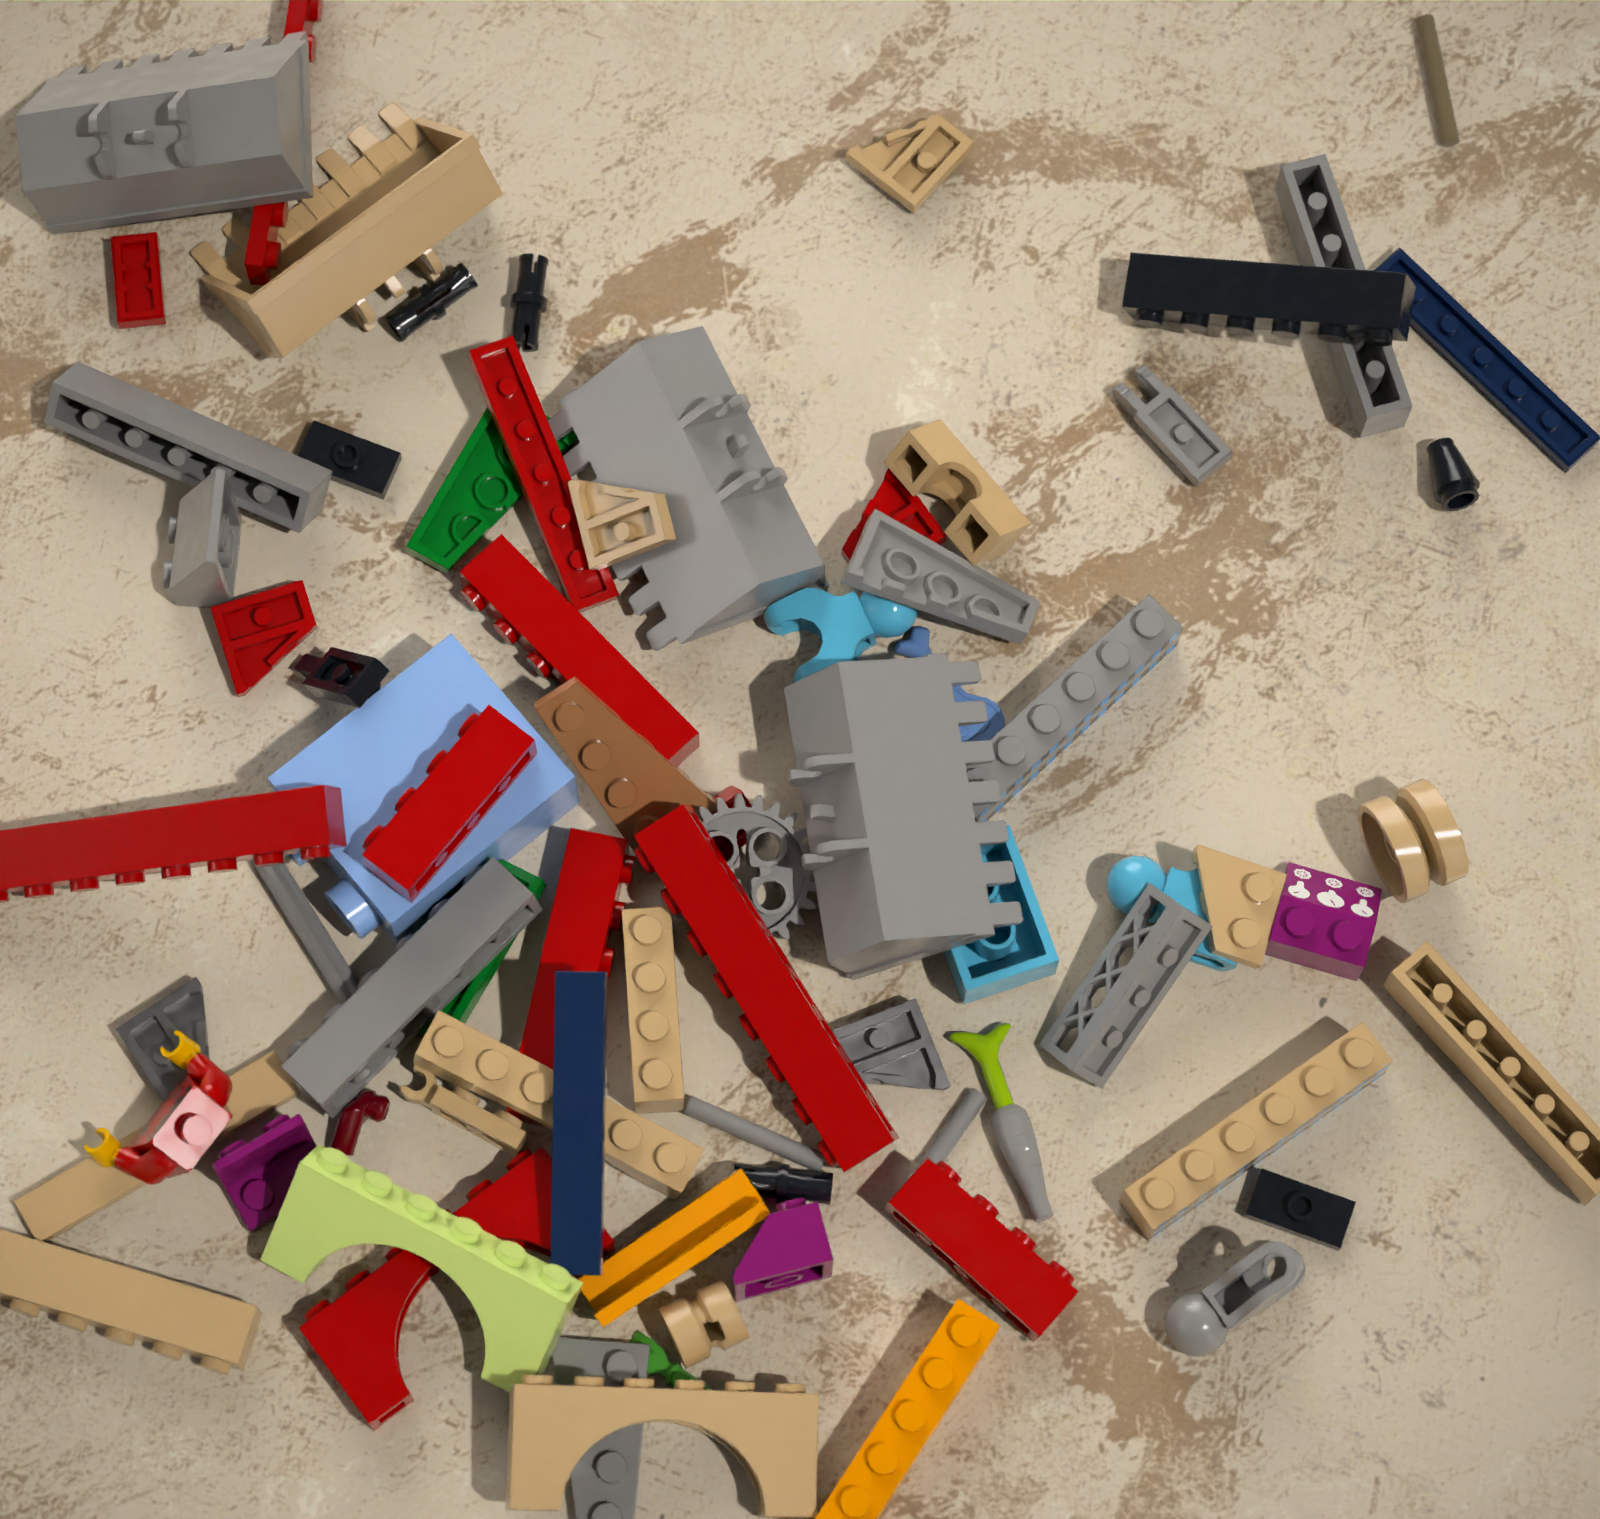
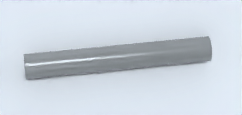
[906,1088,987,1182]
[684,1096,826,1172]

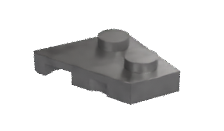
[116,977,210,1102]
[832,998,951,1091]

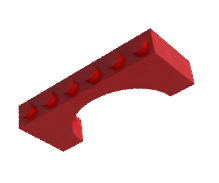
[299,1147,616,1431]

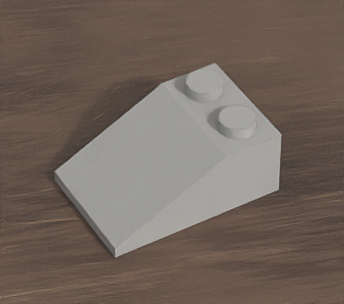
[163,470,242,608]

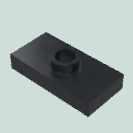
[298,420,402,500]
[1245,1168,1356,1251]

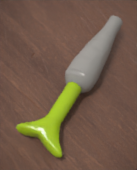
[949,1023,1054,1222]

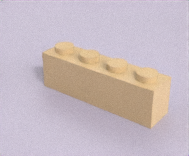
[622,906,685,1114]

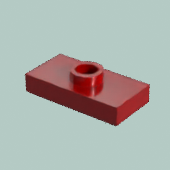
[111,232,166,329]

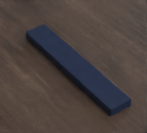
[1374,247,1600,473]
[551,971,607,1276]

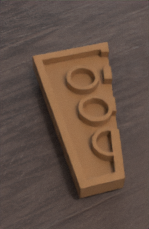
[533,677,716,857]

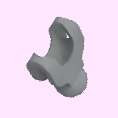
[1165,1242,1306,1357]

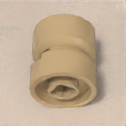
[658,1279,749,1369]

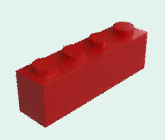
[361,705,537,903]
[884,1158,1079,1342]

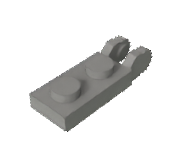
[1112,365,1233,487]

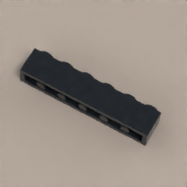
[1122,253,1416,346]

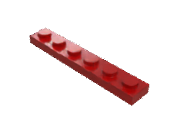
[467,335,619,613]

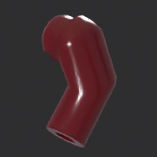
[330,1090,390,1156]

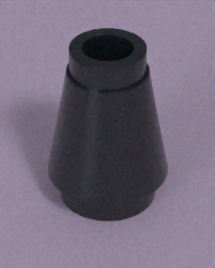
[1426,438,1480,511]

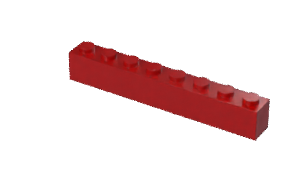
[0,785,347,903]
[634,804,899,1172]

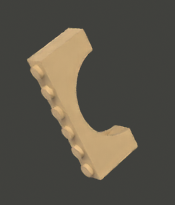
[505,1375,819,1519]

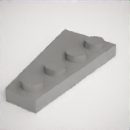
[552,1337,650,1519]

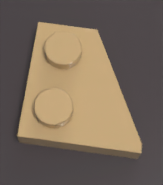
[846,114,974,213]
[568,479,676,570]
[1192,844,1287,969]

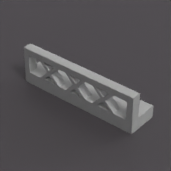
[1039,883,1213,1088]

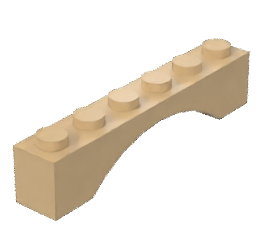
[413,1010,704,1201]

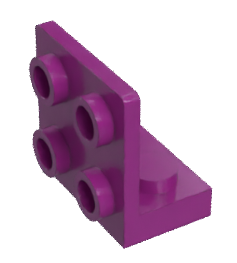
[212,1114,317,1234]

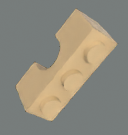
[884,419,1031,567]

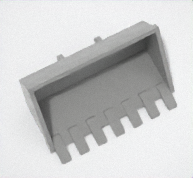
[15,31,313,235]
[548,326,829,651]
[784,653,1023,980]

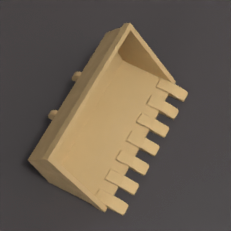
[190,102,503,358]

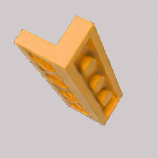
[577,1168,771,1327]

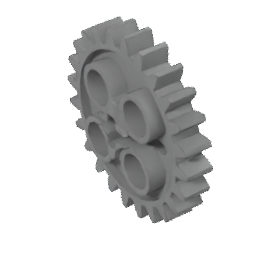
[677,794,816,940]

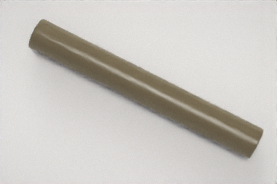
[1416,14,1460,147]

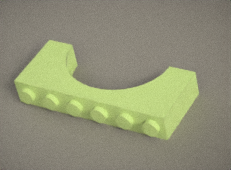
[260,1144,584,1393]

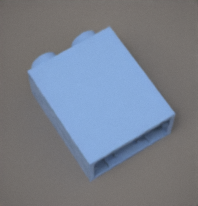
[268,633,579,945]

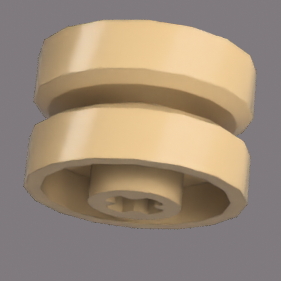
[1358,779,1469,903]

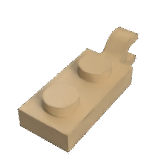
[400,1065,529,1157]

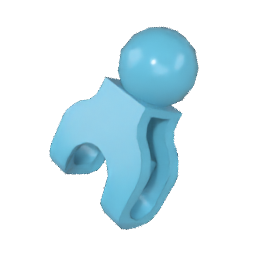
[763,587,918,683]
[1106,855,1238,971]

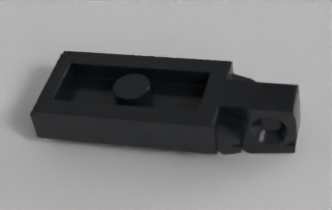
[294,647,390,708]

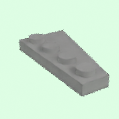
[841,509,1040,644]

